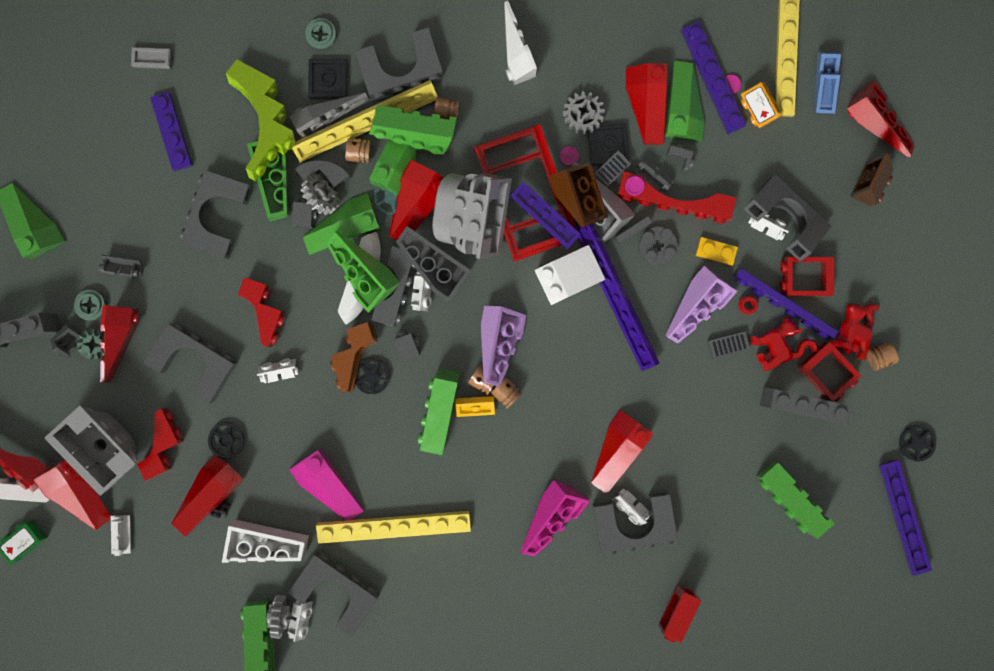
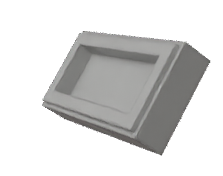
[131,47,172,69]

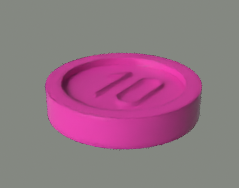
[725,75,741,94]
[560,146,579,166]
[625,176,644,196]

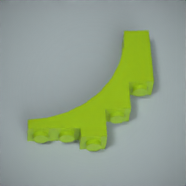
[226,59,295,181]

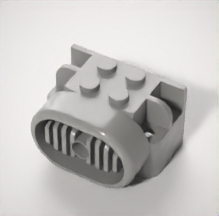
[432,173,512,259]
[45,405,137,496]

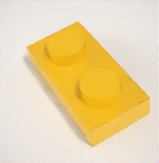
[695,237,738,266]
[455,396,495,417]

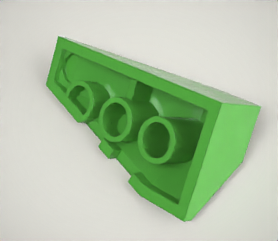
[664,61,705,142]
[369,140,416,195]
[0,183,66,259]
[303,193,381,255]
[327,231,400,312]

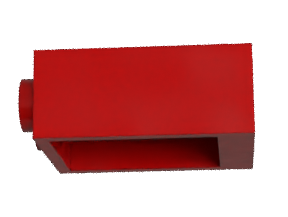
[780,257,834,296]
[797,342,861,402]
[658,584,702,643]

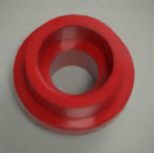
[738,296,758,315]

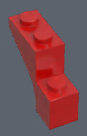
[238,277,286,347]
[137,408,183,481]

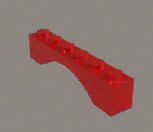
[617,171,736,224]
[0,448,49,492]

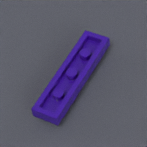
[150,92,193,172]
[510,181,581,249]

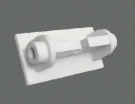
[748,213,789,241]
[411,272,432,312]
[257,358,299,384]
[612,488,651,526]
[111,515,131,556]
[287,599,313,642]

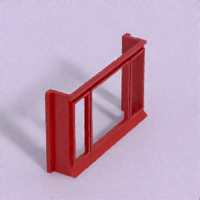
[473,124,578,262]

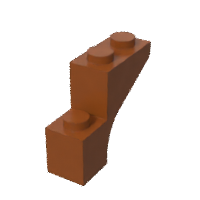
[330,322,378,393]

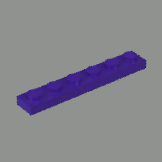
[681,21,746,134]
[734,269,838,339]
[879,459,932,576]

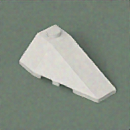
[504,1,537,85]

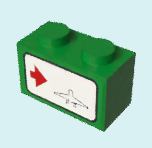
[0,520,48,565]

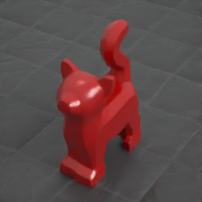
[832,303,879,361]
[750,317,818,371]

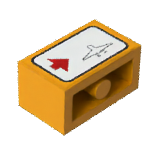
[741,82,783,128]

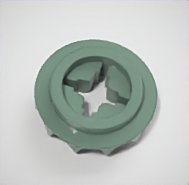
[305,18,336,50]
[74,290,105,320]
[76,329,104,360]

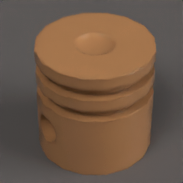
[434,97,460,124]
[345,138,372,163]
[867,342,899,371]
[468,364,494,395]
[490,377,523,409]

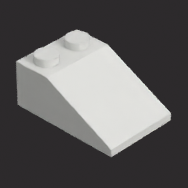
[535,245,606,305]

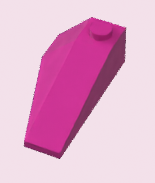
[290,448,364,520]
[521,480,590,556]

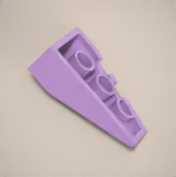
[666,266,737,343]
[481,306,526,386]

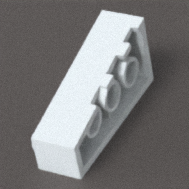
[222,519,309,563]

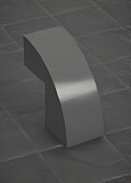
[295,160,351,189]

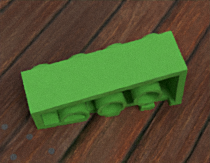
[369,105,457,155]
[247,141,288,222]
[418,368,461,455]
[757,461,835,539]
[241,600,276,671]

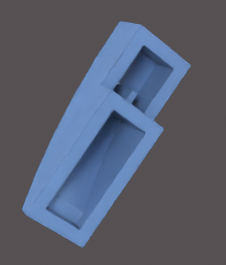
[815,51,841,114]

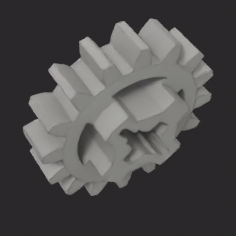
[563,91,605,134]
[300,175,340,215]
[266,595,290,639]

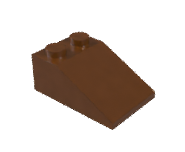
[850,153,894,206]
[549,162,608,227]

